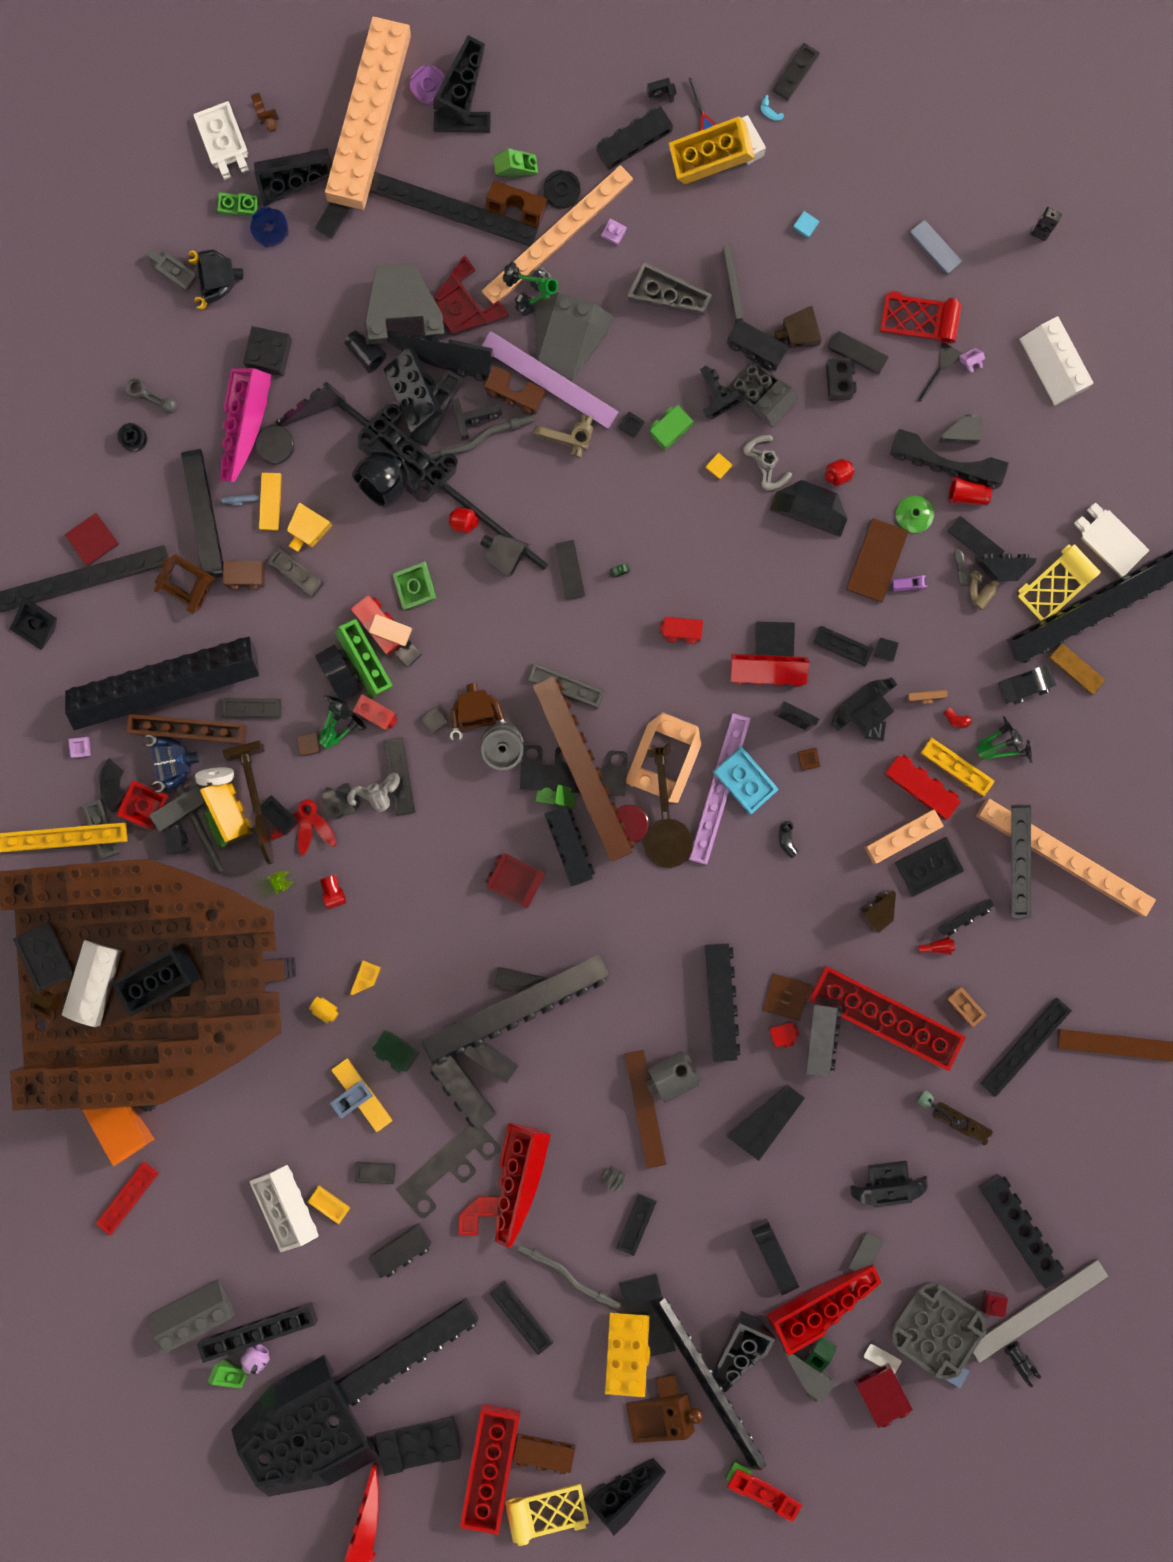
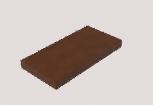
[846,518,909,603]

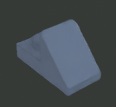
[330,1080,373,1119]

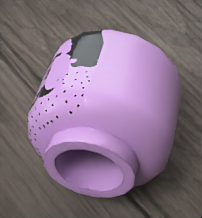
[240,1344,270,1374]

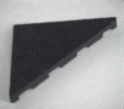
[276,382,346,426]

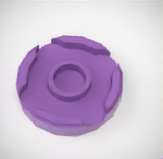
[410,66,446,104]

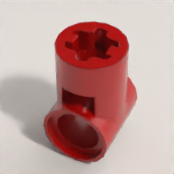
[320,875,346,909]

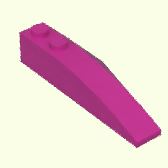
[220,368,271,482]

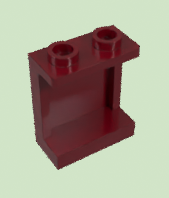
[485,853,545,908]
[854,1363,913,1428]

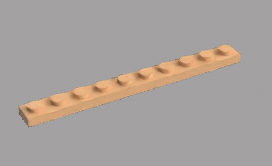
[482,165,633,304]

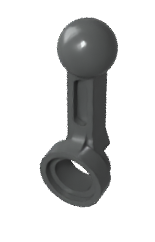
[125,378,177,414]

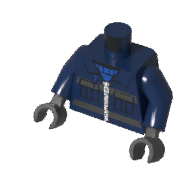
[142,735,199,794]

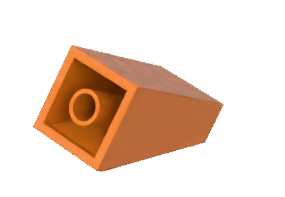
[82,1106,155,1167]

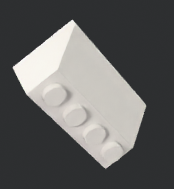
[1019,316,1093,406]
[62,940,122,1027]
[249,1165,319,1252]

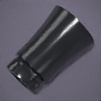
[344,330,386,373]

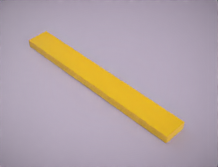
[0,823,128,853]

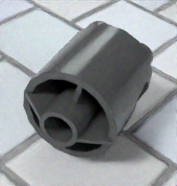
[646,1051,701,1103]

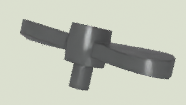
[955,549,968,585]

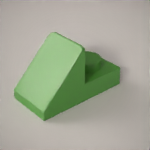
[536,785,576,809]
[208,1359,248,1389]

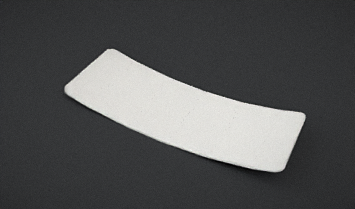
[863,1344,902,1374]

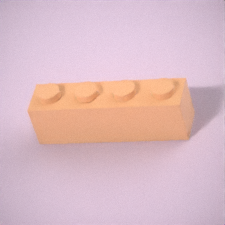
[864,809,944,864]

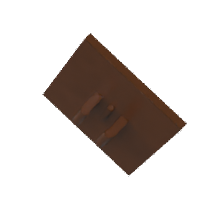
[763,973,810,1021]

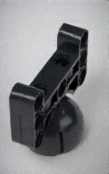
[352,403,458,508]

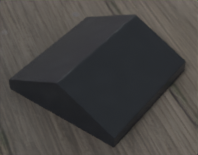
[9,598,57,650]

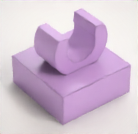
[601,219,627,246]
[959,348,985,372]

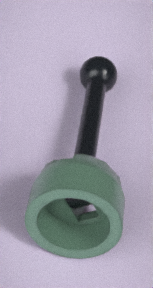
[917,1090,960,1127]

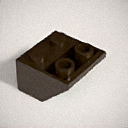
[858,890,896,933]

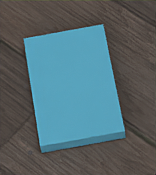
[713,746,779,815]

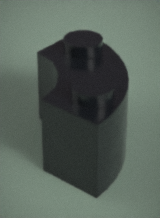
[315,644,361,702]
[998,664,1057,705]

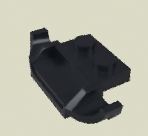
[831,677,898,735]
[850,1161,928,1208]

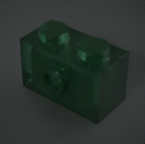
[372,1030,420,1073]

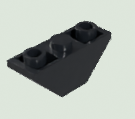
[975,553,1036,581]

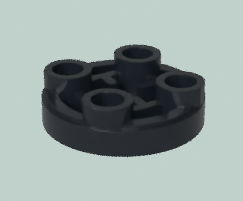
[255,425,295,465]

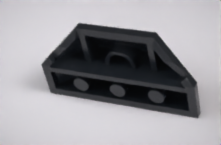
[770,480,847,537]

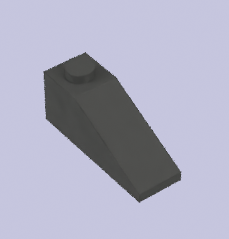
[783,1348,836,1403]

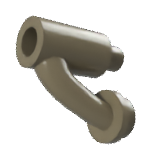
[969,570,999,611]

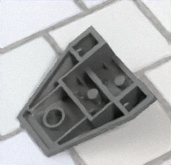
[535,292,613,381]

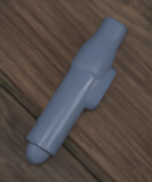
[221,494,259,506]

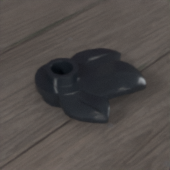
[323,783,361,819]

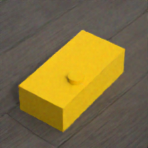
[669,116,755,184]

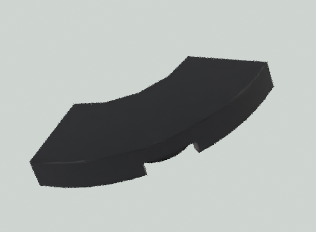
[99,758,124,812]

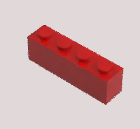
[730,654,809,687]
[883,755,961,820]

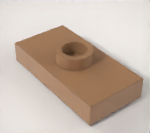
[906,690,948,704]
[946,986,987,1028]

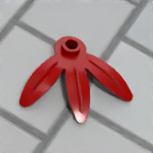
[270,799,336,856]

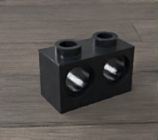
[826,357,857,401]

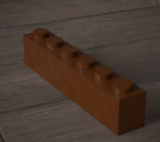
[126,714,247,744]

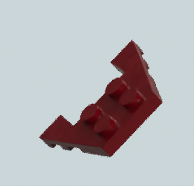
[433,256,509,335]

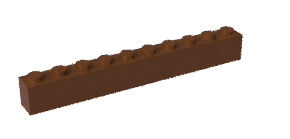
[533,676,634,862]

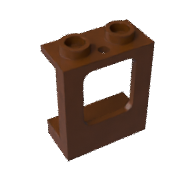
[154,554,215,614]

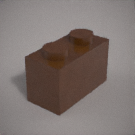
[223,561,265,590]

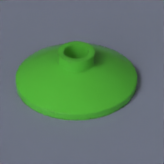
[896,495,934,533]

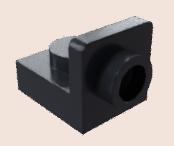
[647,77,677,103]

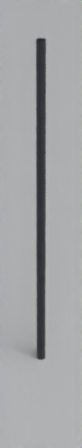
[338,402,549,570]

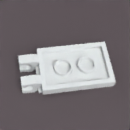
[193,101,249,180]
[1073,503,1150,578]

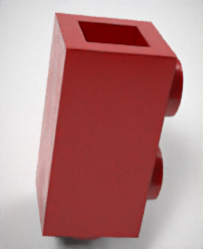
[659,617,703,644]
[353,695,398,731]

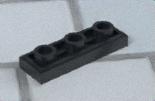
[938,899,994,936]

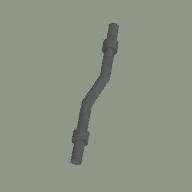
[428,415,534,460]
[516,1244,620,1310]

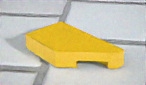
[350,960,381,995]

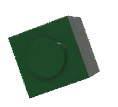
[805,1337,837,1373]

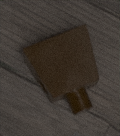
[774,306,822,348]

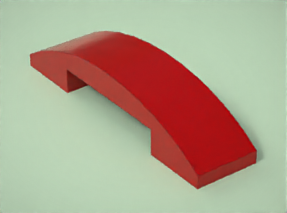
[727,1469,803,1522]

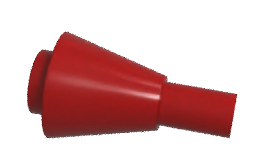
[919,936,955,955]

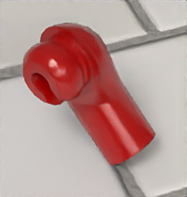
[943,707,972,728]

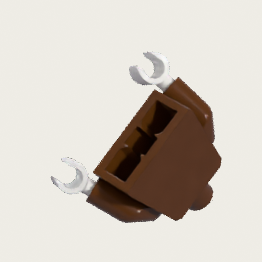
[450,683,505,740]

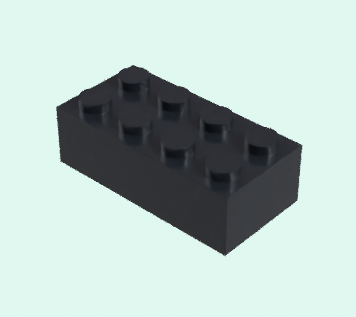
[111,943,202,1017]

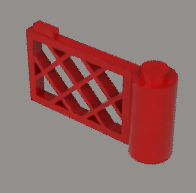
[880,291,962,344]

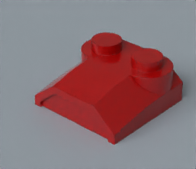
[116,780,169,830]

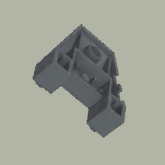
[364,264,445,345]

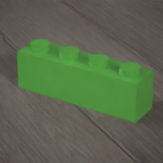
[335,619,393,699]

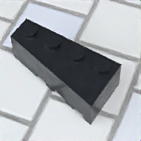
[433,35,485,126]
[726,1084,805,1161]

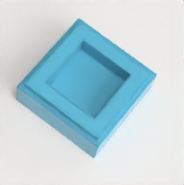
[793,211,820,239]

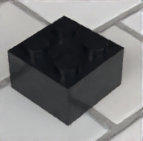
[243,326,292,376]

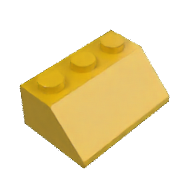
[200,783,253,843]

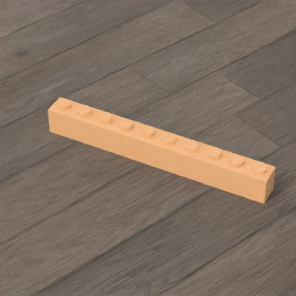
[976,799,1156,916]

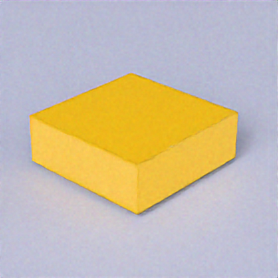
[706,453,732,480]

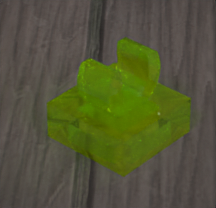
[269,870,294,894]

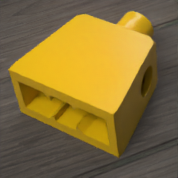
[287,503,332,552]

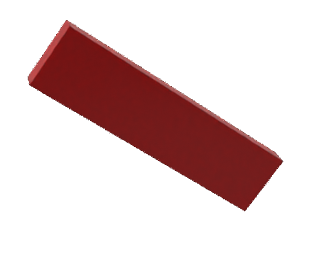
[95,1161,159,1236]

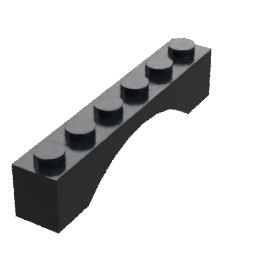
[890,429,1009,489]

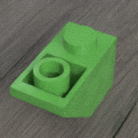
[493,148,538,178]

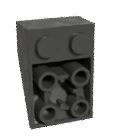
[727,361,798,428]

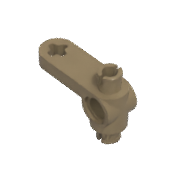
[533,414,593,458]

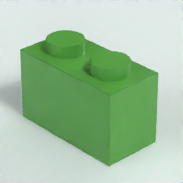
[649,405,693,451]

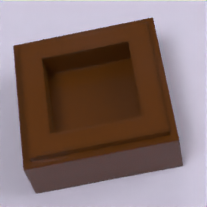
[297,733,320,756]
[797,748,820,771]
[656,1373,679,1398]

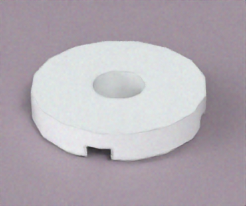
[195,767,234,786]

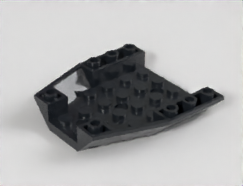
[231,1355,380,1497]

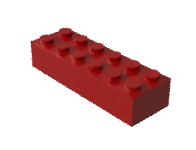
[460,1403,521,1535]

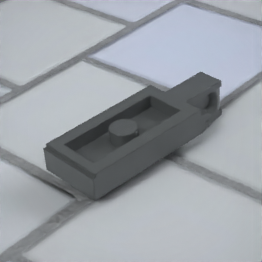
[147,249,198,291]

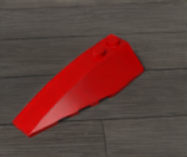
[495,1123,551,1248]
[766,1265,881,1356]
[344,1462,380,1562]

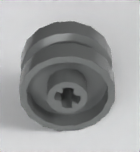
[481,722,524,770]

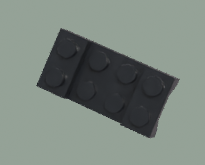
[376,1416,462,1476]

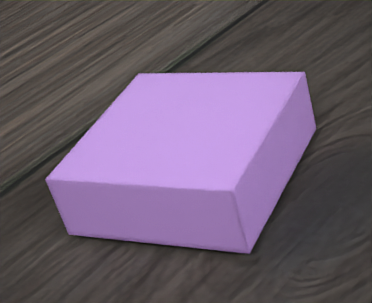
[68,737,91,758]

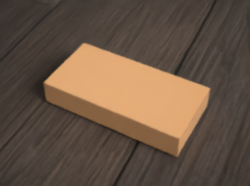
[369,614,412,647]

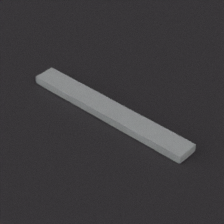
[973,1259,1109,1363]

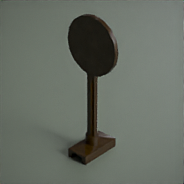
[222,740,274,865]
[643,743,693,868]

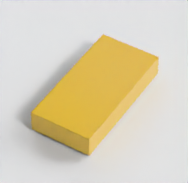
[307,1185,351,1225]

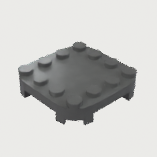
[891,1282,987,1380]

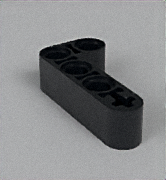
[749,1218,799,1296]

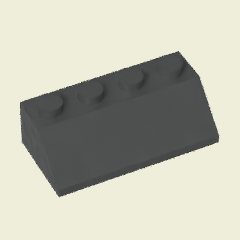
[149,1279,236,1355]

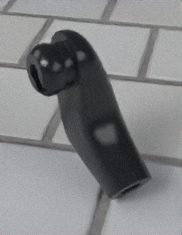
[779,821,799,858]

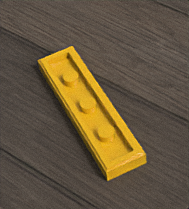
[920,737,995,797]
[332,1058,393,1132]

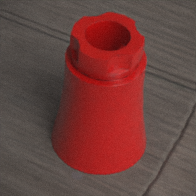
[948,477,992,506]

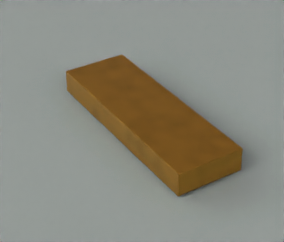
[1049,643,1106,695]

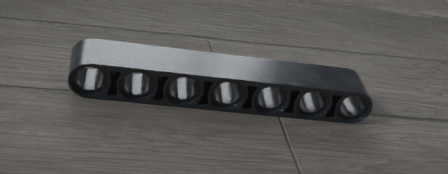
[181,449,224,578]

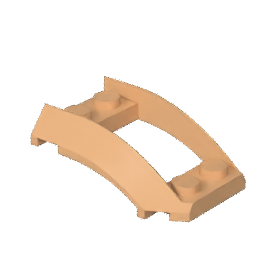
[626,712,701,803]

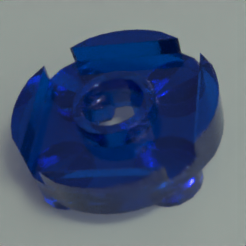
[250,207,289,247]

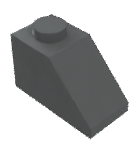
[939,414,982,444]

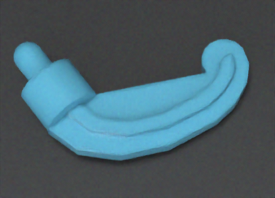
[761,95,784,121]

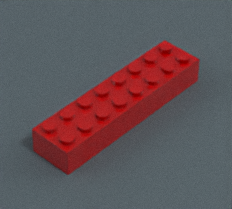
[807,965,966,1071]

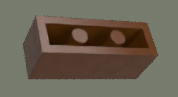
[513,1433,575,1475]

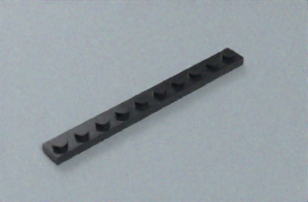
[369,172,538,247]
[0,545,168,613]
[651,1298,767,1470]

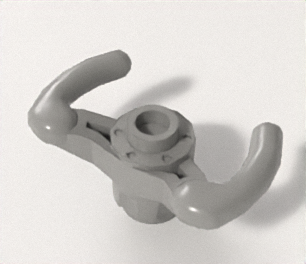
[743,435,792,491]
[347,773,400,812]

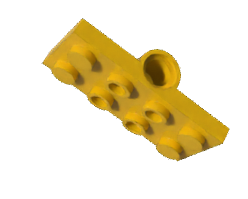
[605,1313,650,1397]

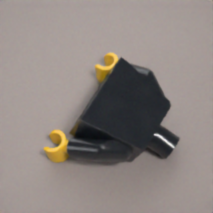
[188,249,243,310]

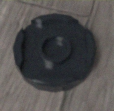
[543,170,581,208]

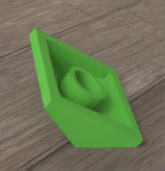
[393,562,436,610]

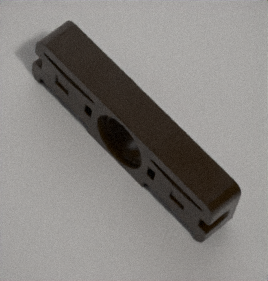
[932,1102,993,1145]

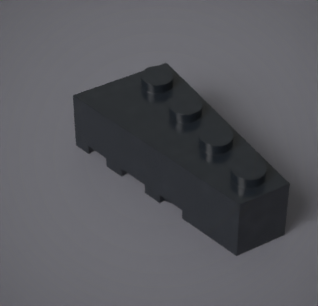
[544,806,595,887]

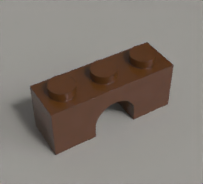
[485,181,547,228]
[484,366,546,415]

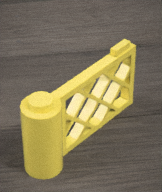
[1017,544,1101,621]
[505,1483,589,1546]

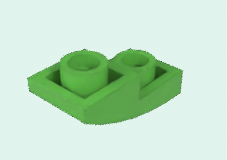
[217,192,258,216]

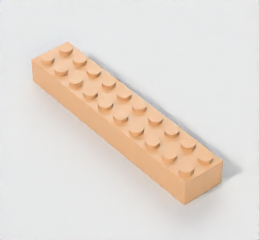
[325,16,411,210]

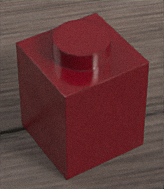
[981,1290,1008,1318]

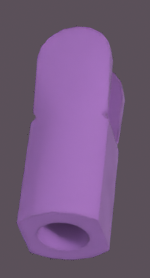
[891,575,927,592]

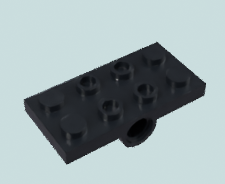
[384,347,441,433]

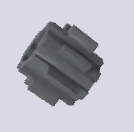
[601,1166,626,1192]

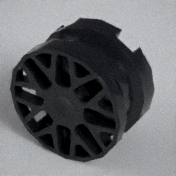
[117,423,148,452]

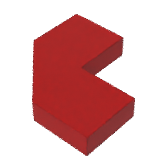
[458,1196,498,1236]

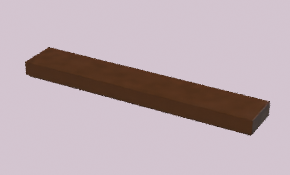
[1057,1029,1173,1061]
[625,1050,666,1168]

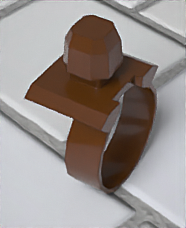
[251,92,279,133]

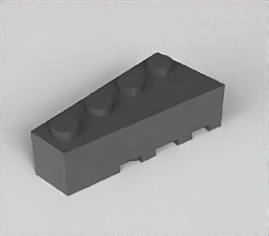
[627,262,713,316]

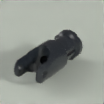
[1004,1341,1042,1387]

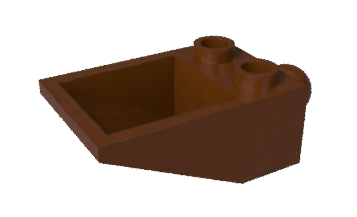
[626,1393,703,1443]

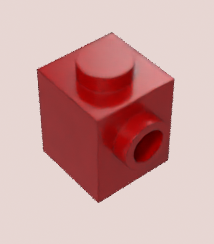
[769,1021,800,1048]

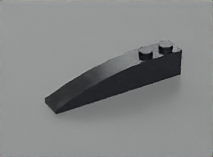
[386,331,494,381]

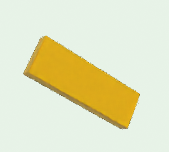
[259,473,282,531]

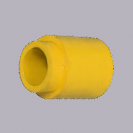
[309,996,339,1024]

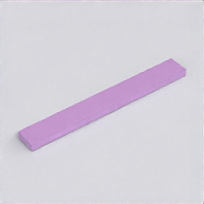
[482,331,619,429]
[688,713,751,865]

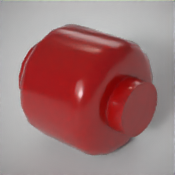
[825,459,855,486]
[449,508,478,534]

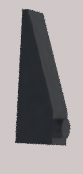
[713,1311,776,1392]
[584,1458,666,1536]

